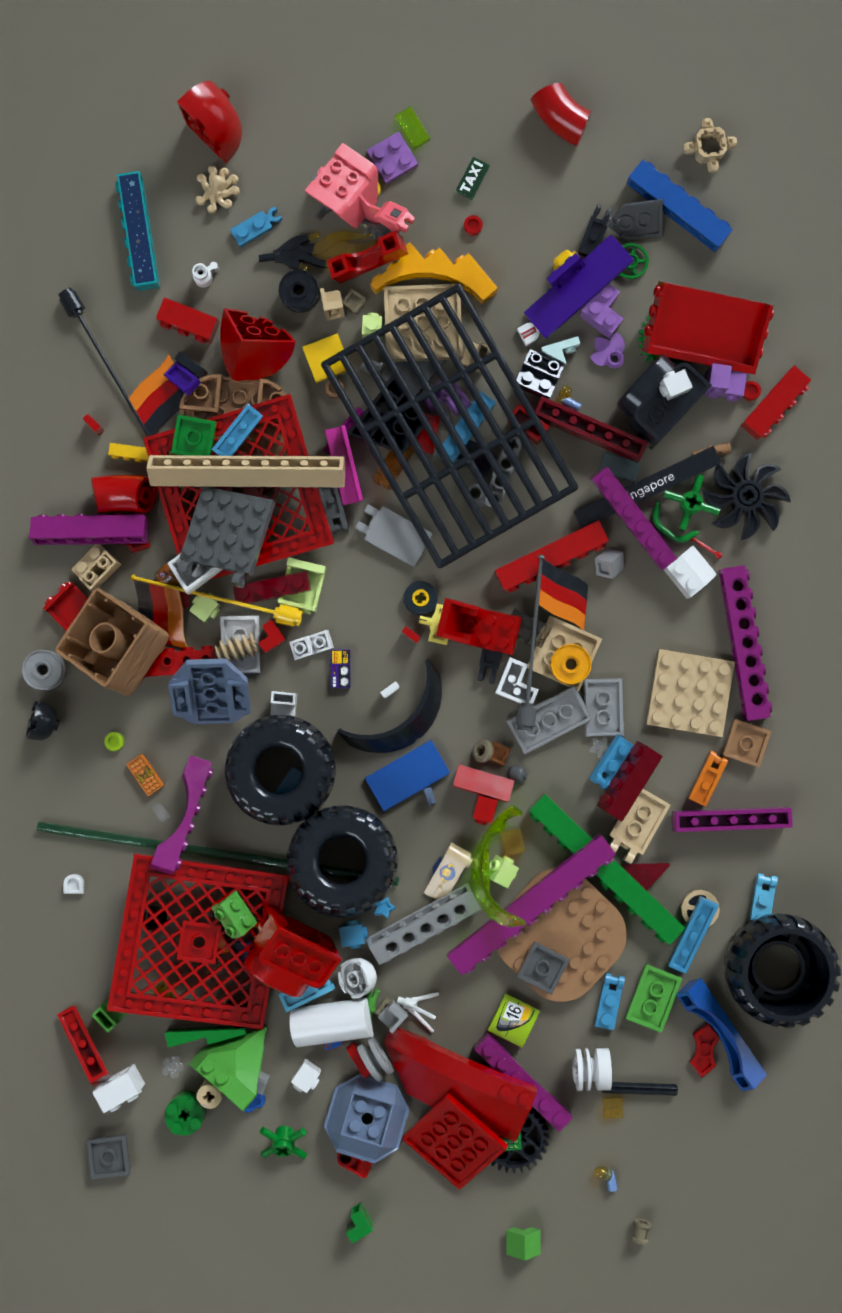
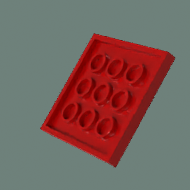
[401,1093,508,1190]

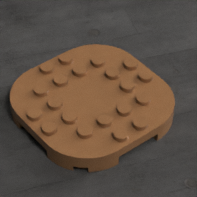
[176,374,288,494]
[497,868,627,1002]

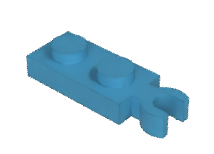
[230,207,283,248]

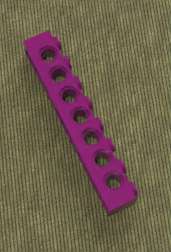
[718,565,772,721]

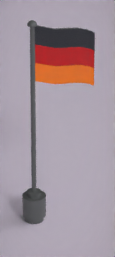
[516,555,588,731]

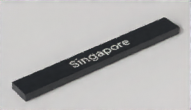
[573,446,721,529]

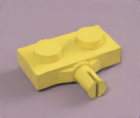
[419,604,448,645]

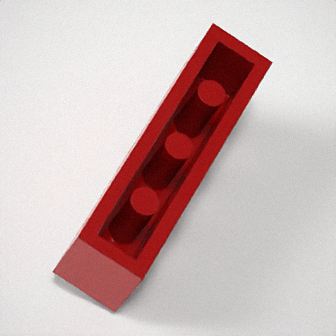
[740,365,811,440]

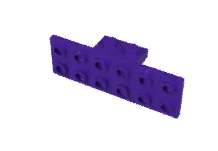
[524,235,634,339]

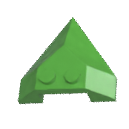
[188,1026,268,1112]

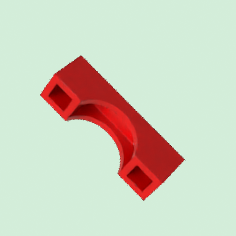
[327,231,408,284]

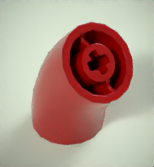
[530,83,591,147]
[91,475,157,514]

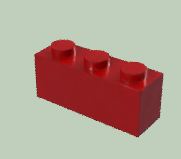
[156,297,220,344]

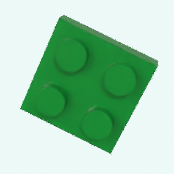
[171,415,217,456]

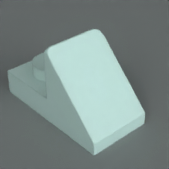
[540,336,580,368]

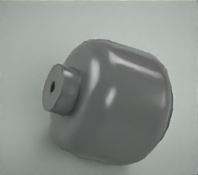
[508,765,528,785]

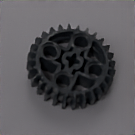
[491,1107,550,1174]

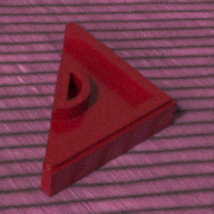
[620,862,670,891]

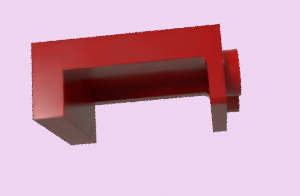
[42,582,88,631]

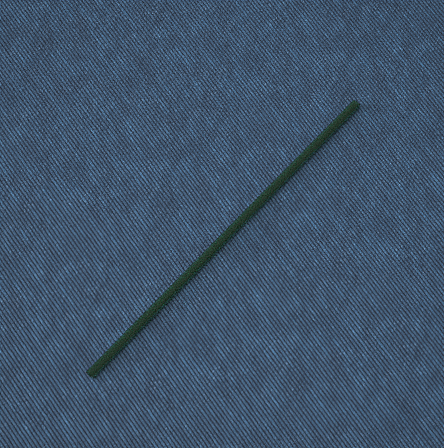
[37,822,399,886]

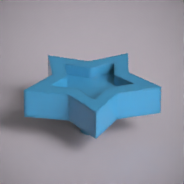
[374,897,396,919]

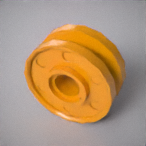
[550,644,592,685]

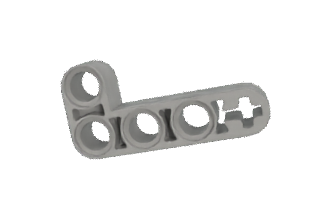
[468,437,522,510]

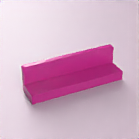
[325,425,363,505]

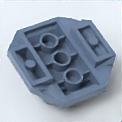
[168,658,251,724]
[324,1074,409,1164]

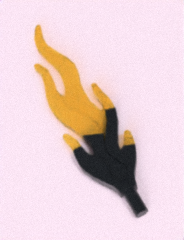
[259,231,377,271]

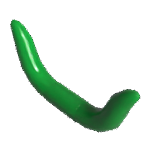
[651,501,700,543]

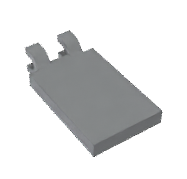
[355,504,433,567]

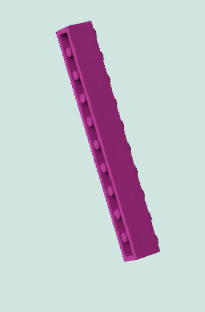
[447,834,616,975]

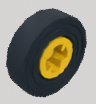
[404,581,438,615]

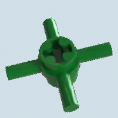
[663,474,720,531]
[259,1126,307,1160]

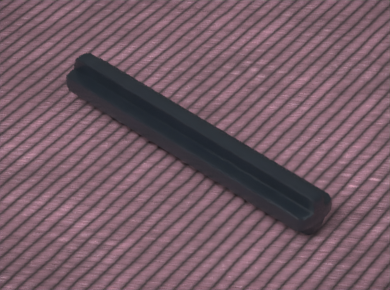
[602,1082,678,1096]

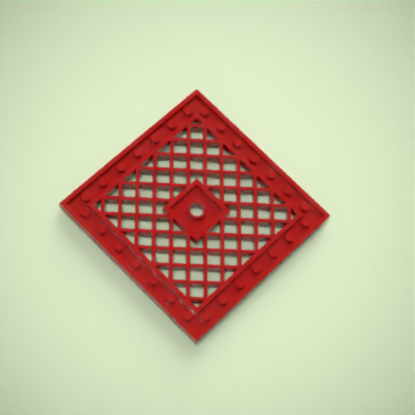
[143,394,335,581]
[107,853,289,1029]

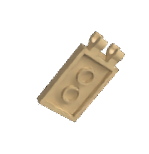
[608,789,671,864]

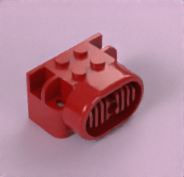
[244,906,342,998]

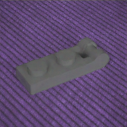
[318,487,349,536]

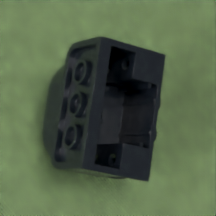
[617,355,712,450]

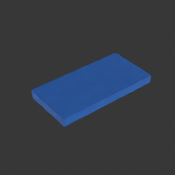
[365,740,450,811]

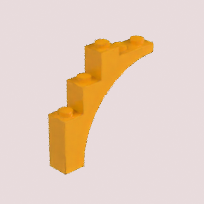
[371,242,498,305]

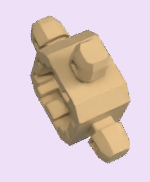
[683,118,737,173]

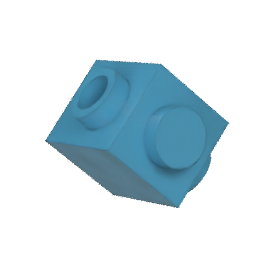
[339,919,368,949]

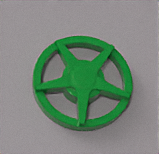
[619,243,649,279]

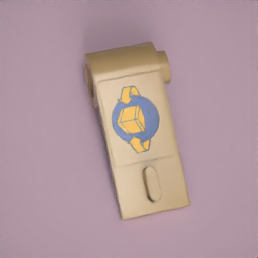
[424,842,473,900]

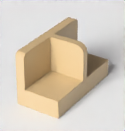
[320,288,345,321]

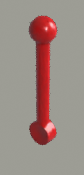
[689,537,722,559]

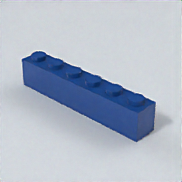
[626,159,733,252]

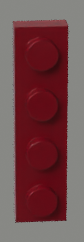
[233,571,311,606]

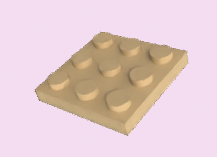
[527,616,602,691]

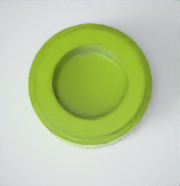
[104,732,125,751]

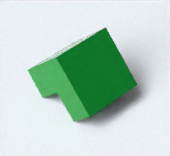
[346,1202,374,1244]

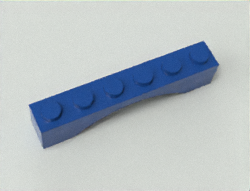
[676,978,767,1091]

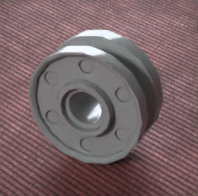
[22,650,66,690]
[357,1037,394,1082]

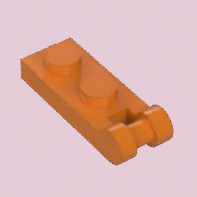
[688,750,728,807]

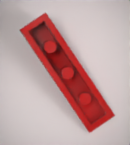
[57,1005,111,1087]

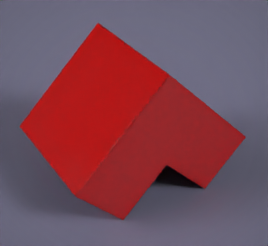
[258,620,287,653]

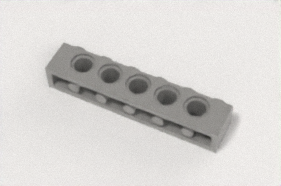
[366,883,481,965]

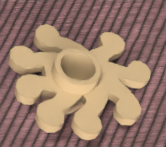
[195,166,240,214]

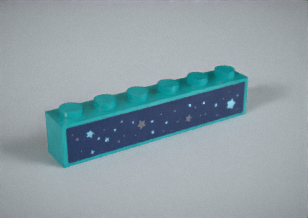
[115,171,160,292]

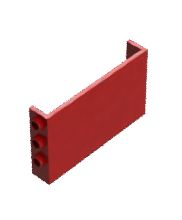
[642,281,774,375]

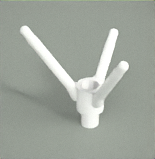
[397,992,439,1033]

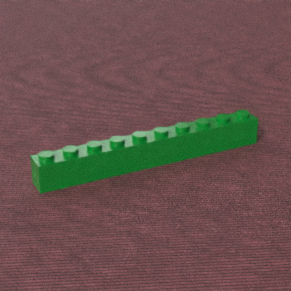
[528,793,686,945]

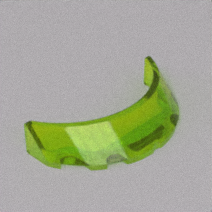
[471,805,526,928]

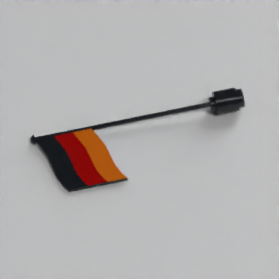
[58,288,184,437]

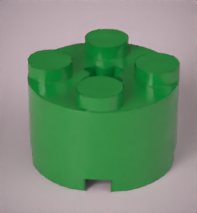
[164,1090,207,1136]

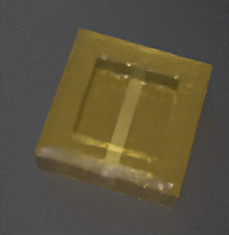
[602,1097,623,1119]

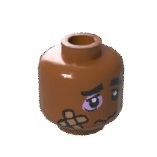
[154,563,180,586]

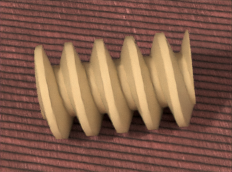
[215,632,258,663]
[196,1079,224,1109]

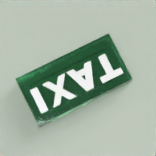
[456,157,490,200]

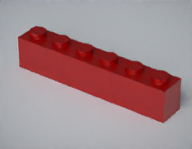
[494,520,609,593]

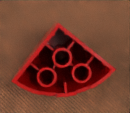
[177,81,242,163]
[220,308,296,381]

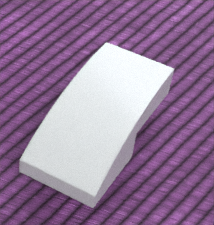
[289,630,334,660]

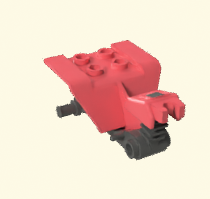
[305,143,415,241]

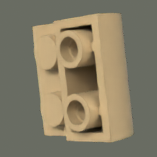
[71,544,121,592]

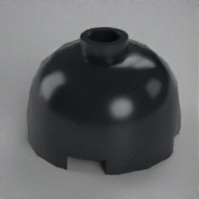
[26,701,60,741]

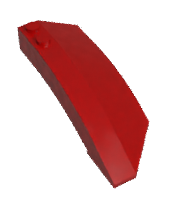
[384,1027,537,1142]

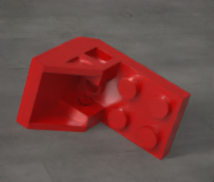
[436,598,522,655]

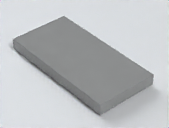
[506,685,592,755]

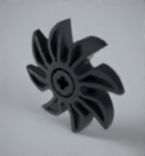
[702,453,791,540]

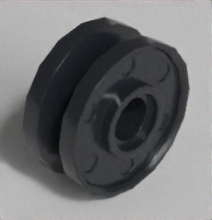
[278,269,320,313]

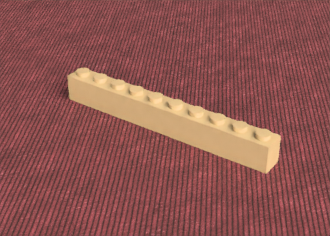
[146,455,346,488]

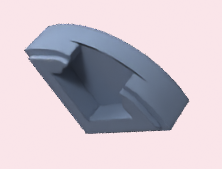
[424,787,436,806]

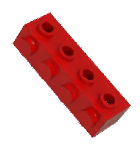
[144,645,218,677]

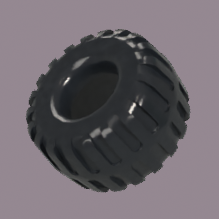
[225,714,336,826]
[286,805,398,918]
[724,913,841,1028]

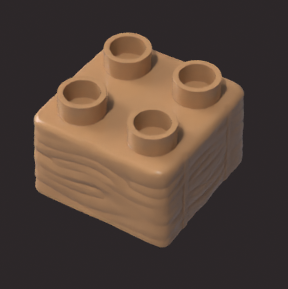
[55,588,169,696]

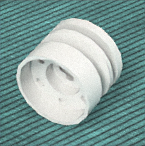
[572,1048,612,1091]

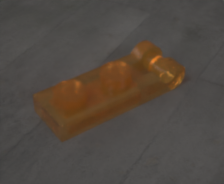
[373,445,414,490]

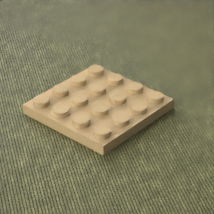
[384,284,463,362]
[646,649,735,737]

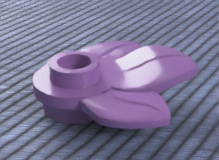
[590,333,625,369]

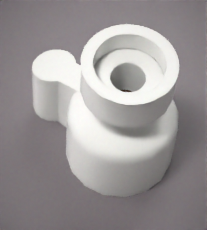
[192,262,219,288]

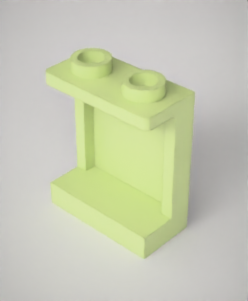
[277,557,327,615]

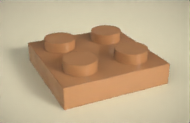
[722,719,772,768]

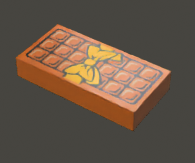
[126,754,165,796]

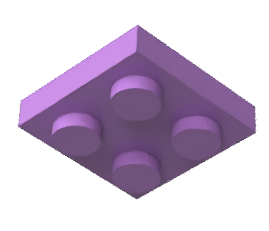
[366,131,418,185]

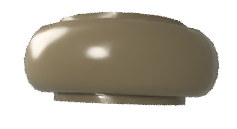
[473,740,494,763]

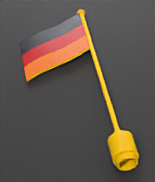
[130,574,303,648]

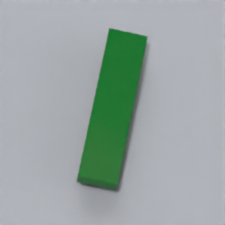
[164,1026,248,1048]

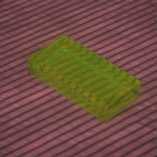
[395,106,430,150]

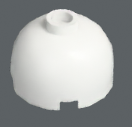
[338,958,377,999]

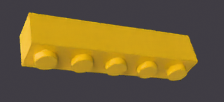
[108,443,171,463]

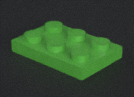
[625,963,682,1033]

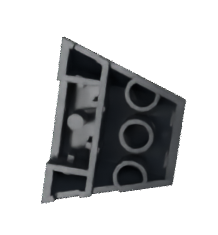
[347,375,424,455]

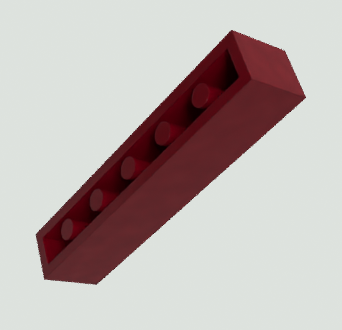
[535,396,648,463]

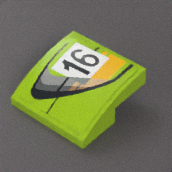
[487,993,540,1048]

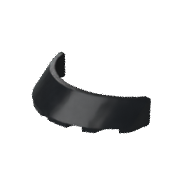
[337,659,442,753]

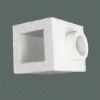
[659,369,692,401]
[291,1058,321,1093]

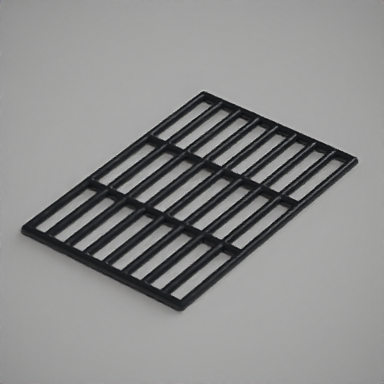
[321,283,578,568]

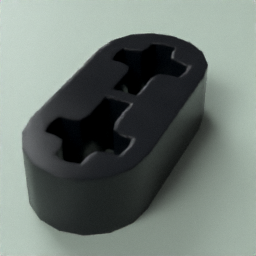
[174,351,208,379]

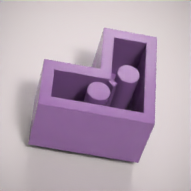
[579,284,624,339]
[704,363,747,401]

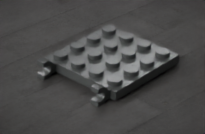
[178,486,276,588]

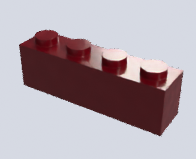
[596,741,663,822]

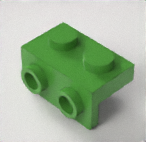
[211,891,258,939]

